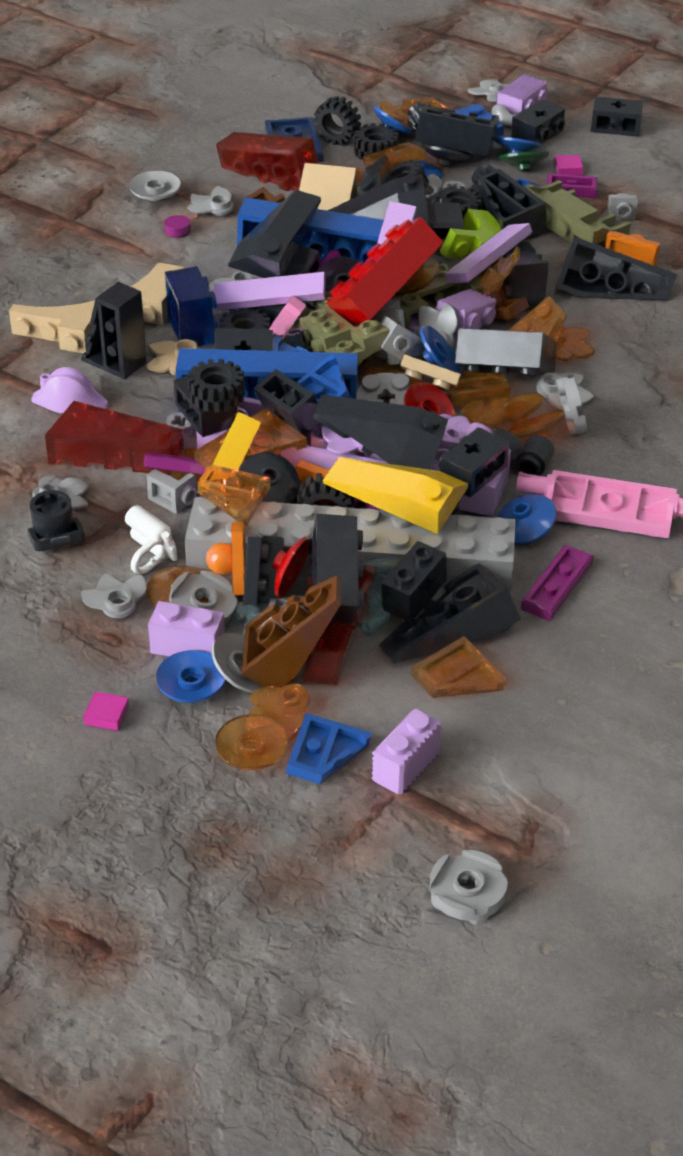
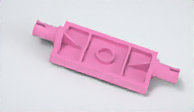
[516,470,683,538]

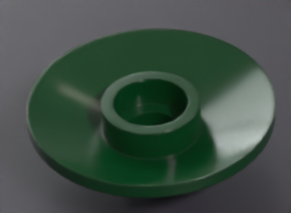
[499,152,549,170]

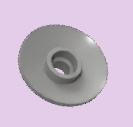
[129,171,181,201]
[211,633,264,693]

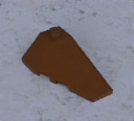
[241,575,342,694]

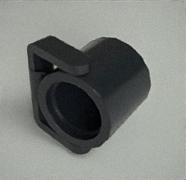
[27,490,85,552]

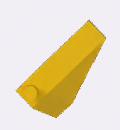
[323,457,468,534]

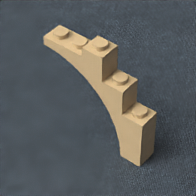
[9,262,185,353]

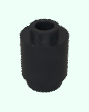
[516,435,555,476]

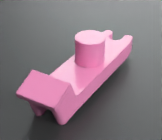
[268,295,306,340]

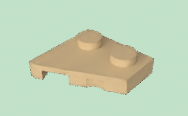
[400,354,461,390]

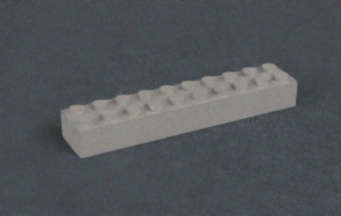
[185,497,515,591]

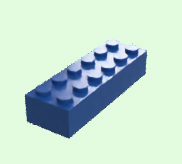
[237,197,384,264]
[176,348,358,413]

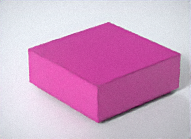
[554,155,583,176]
[83,691,129,731]

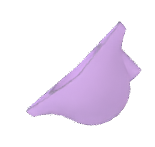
[32,367,109,414]

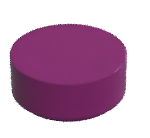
[164,215,191,237]

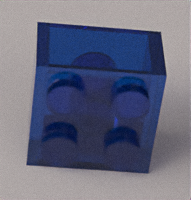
[165,266,218,347]

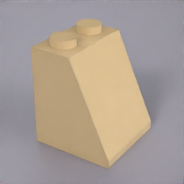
[299,163,358,211]

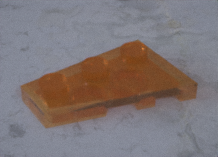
[194,408,307,471]

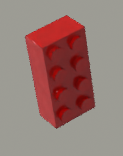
[326,217,444,326]

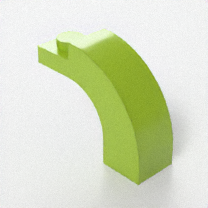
[440,209,502,259]

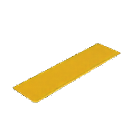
[200,412,261,499]

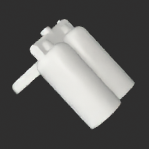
[125,505,178,575]

